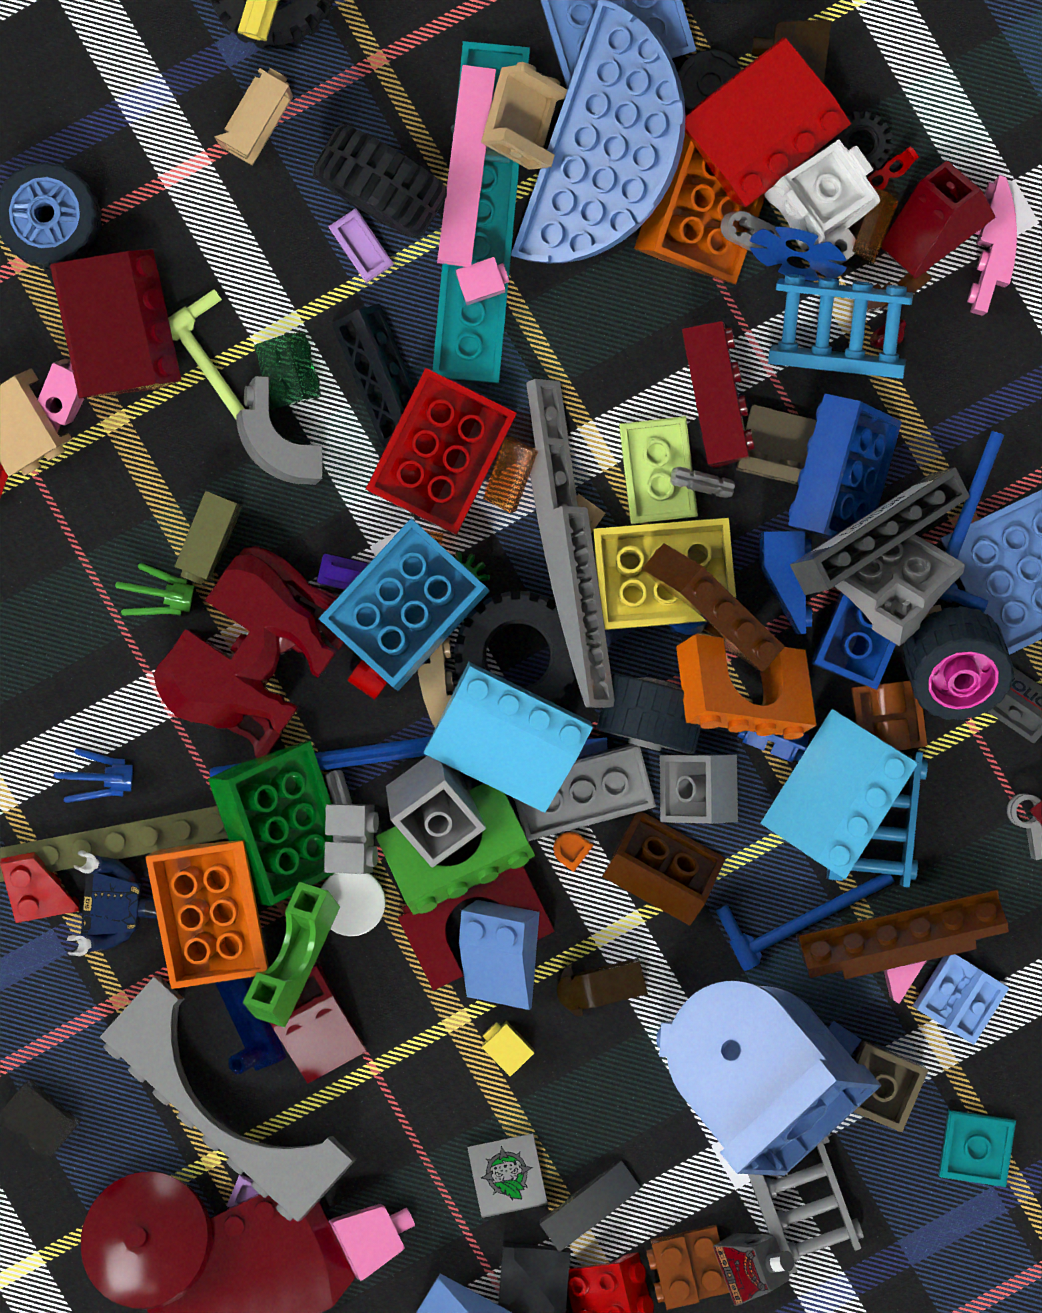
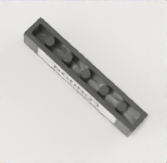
[790,467,970,595]

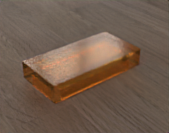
[852,189,899,264]
[483,437,538,513]

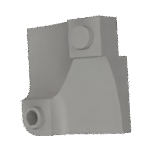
[834,534,965,646]

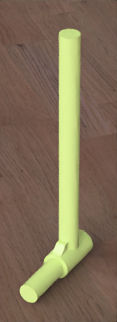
[168,289,245,419]

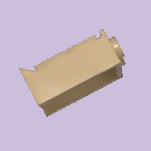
[214,68,293,166]

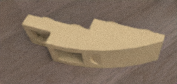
[418,638,454,728]

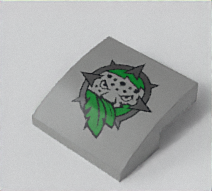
[467,1133,548,1218]

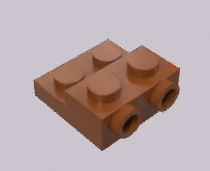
[646,1225,730,1310]

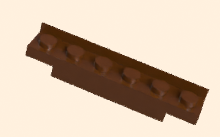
[796,889,1009,980]

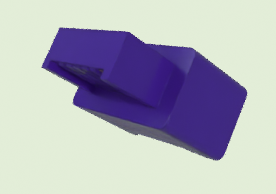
[317,554,368,590]

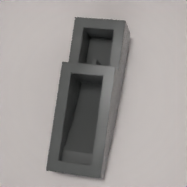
[539,1160,641,1252]

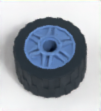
[0,162,102,270]

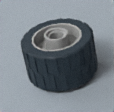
[597,674,701,754]

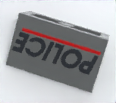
[988,667,1042,743]

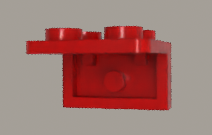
[567,1252,654,1313]

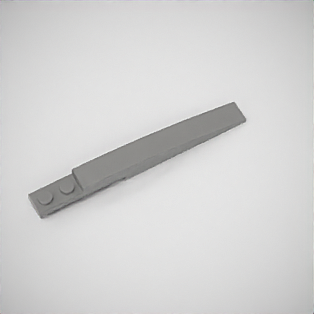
[526,379,615,708]

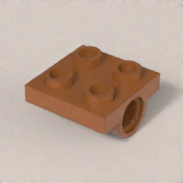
[851,680,927,751]

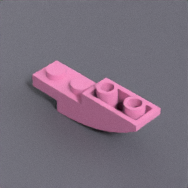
[967,175,1017,316]

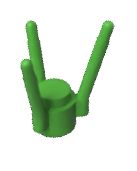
[115,563,194,616]

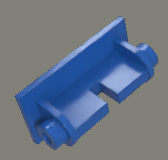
[737,731,809,763]

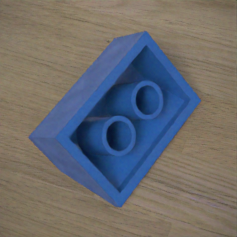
[810,591,896,690]

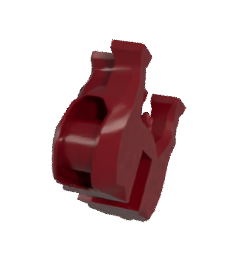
[153,546,345,758]

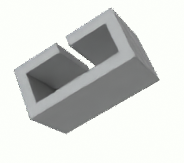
[324,803,379,874]

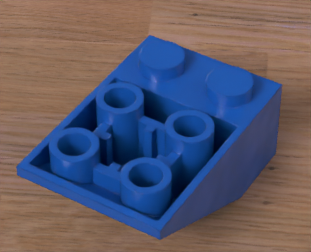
[759,531,812,634]

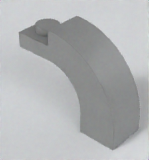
[236,376,322,485]

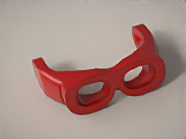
[867,146,919,193]

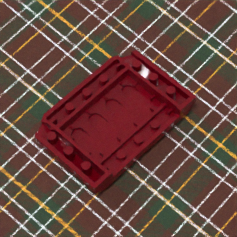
[147,1194,356,1313]

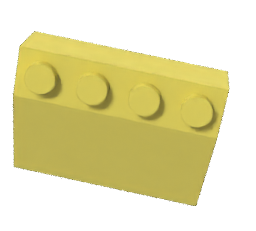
[593,518,736,630]

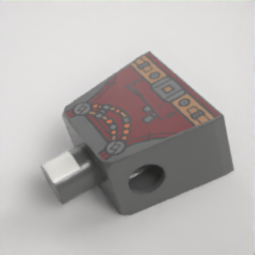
[713,1233,794,1306]

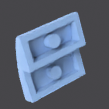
[913,954,1009,1045]

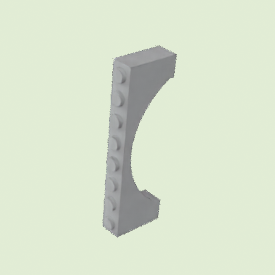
[100,976,357,1222]

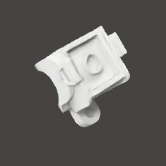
[764,140,880,264]

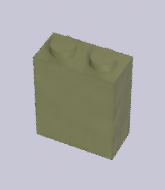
[175,491,242,584]

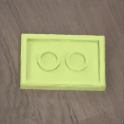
[619,416,698,524]

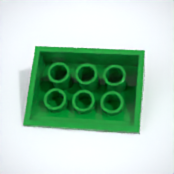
[208,741,334,906]

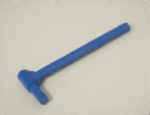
[939,431,1004,613]
[715,874,894,971]

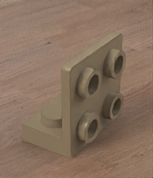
[736,405,816,486]

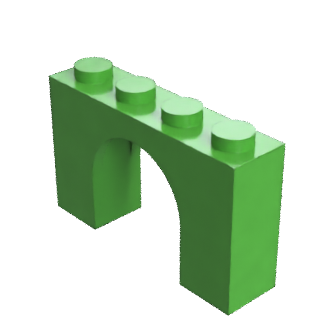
[376,783,535,915]

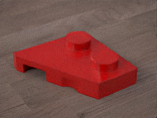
[0,852,80,923]

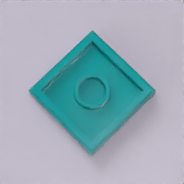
[938,1109,1016,1187]

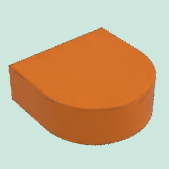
[553,831,594,872]

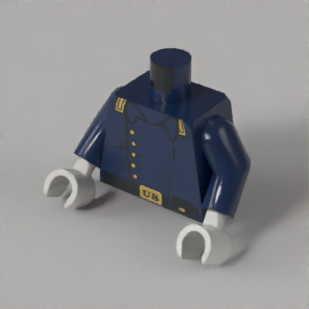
[67,850,157,956]

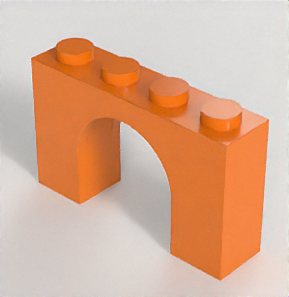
[676,634,817,740]

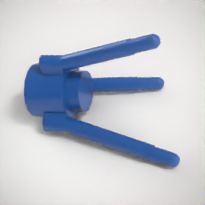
[54,748,133,803]

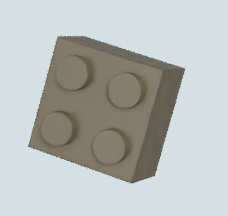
[854,1039,928,1132]

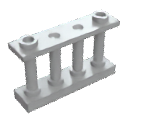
[748,1136,864,1275]

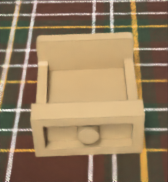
[481,62,568,170]
[0,368,72,477]

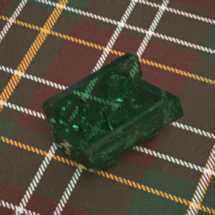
[254,332,321,410]

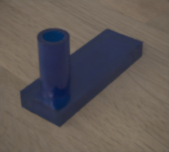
[215,977,287,1074]

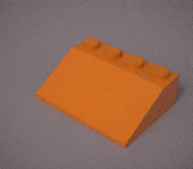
[634,132,765,285]
[145,840,269,989]

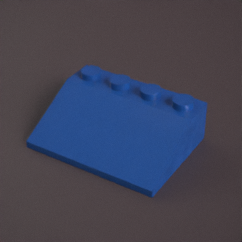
[788,394,902,539]

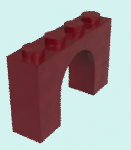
[398,866,555,991]

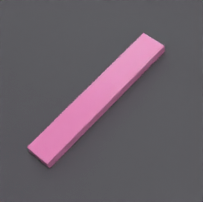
[437,65,496,267]

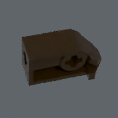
[556,958,648,1017]

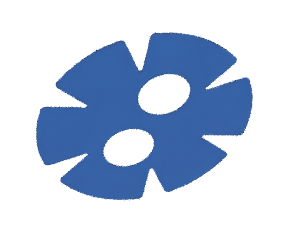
[749,227,847,281]

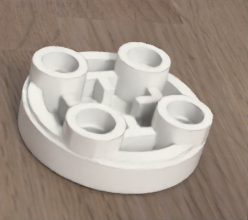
[321,873,385,936]

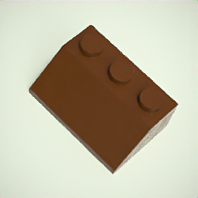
[602,811,726,926]

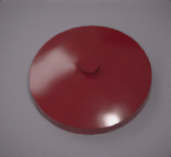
[80,1172,212,1309]

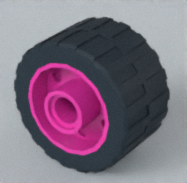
[903,606,1014,720]

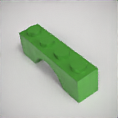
[243,882,340,1028]

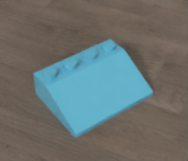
[423,662,593,813]
[760,709,919,879]

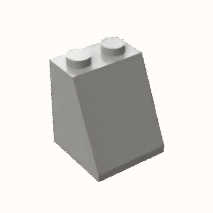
[386,756,486,868]

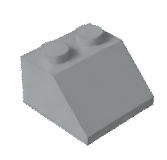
[660,754,738,824]

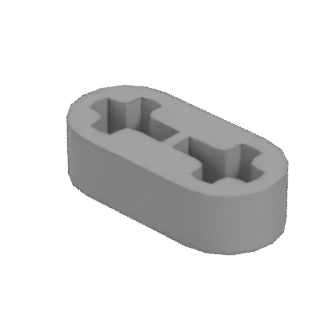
[720,211,781,252]

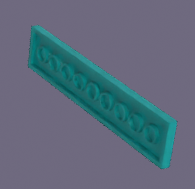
[432,41,530,384]

